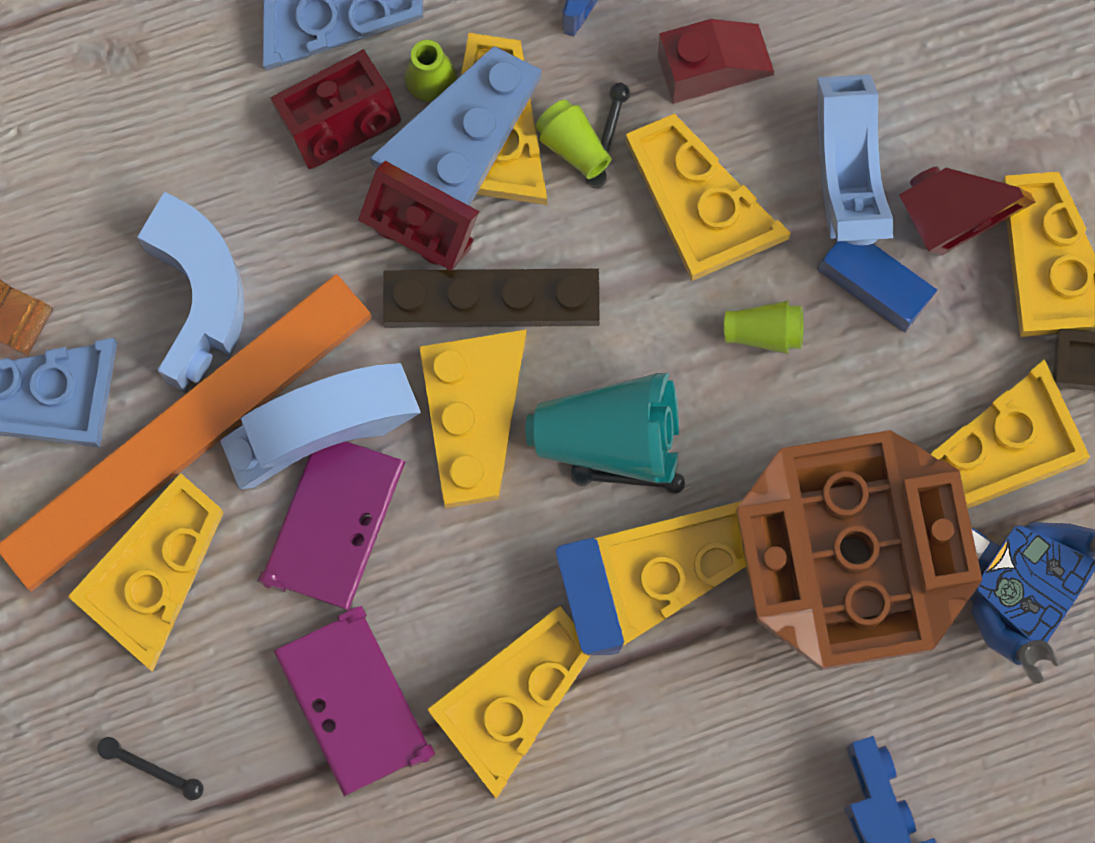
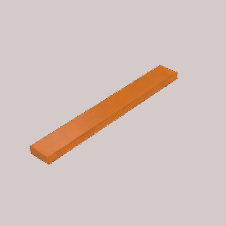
[0,274,372,592]

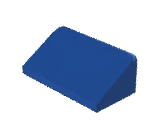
[818,241,938,333]
[556,537,624,655]

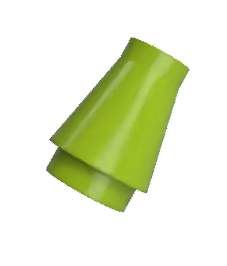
[404,40,457,102]
[535,99,612,179]
[724,300,804,354]

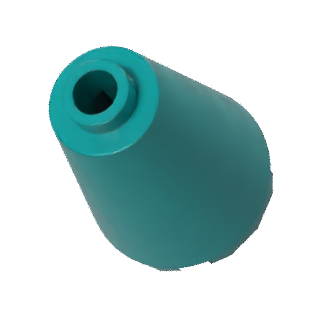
[525,373,679,484]

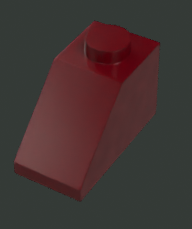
[658,19,774,104]
[899,166,1036,256]

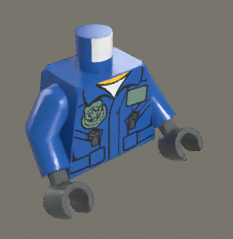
[970,522,1095,684]

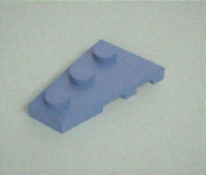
[263,0,423,71]
[370,46,542,206]
[0,338,117,448]

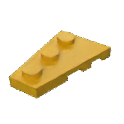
[461,33,548,205]
[625,113,791,281]
[1002,172,1095,337]
[419,329,527,508]
[930,359,1090,509]
[68,473,224,672]
[595,501,746,646]
[427,606,591,799]

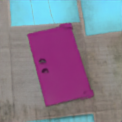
[257,441,405,611]
[274,606,436,797]

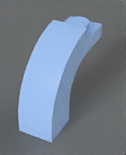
[817,74,893,245]
[137,191,244,393]
[220,363,421,490]

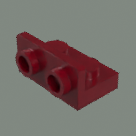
[270,49,401,169]
[358,160,480,271]

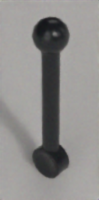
[586,83,630,188]
[571,465,685,494]
[97,737,204,801]

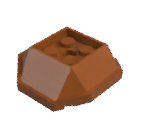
[736,430,982,670]

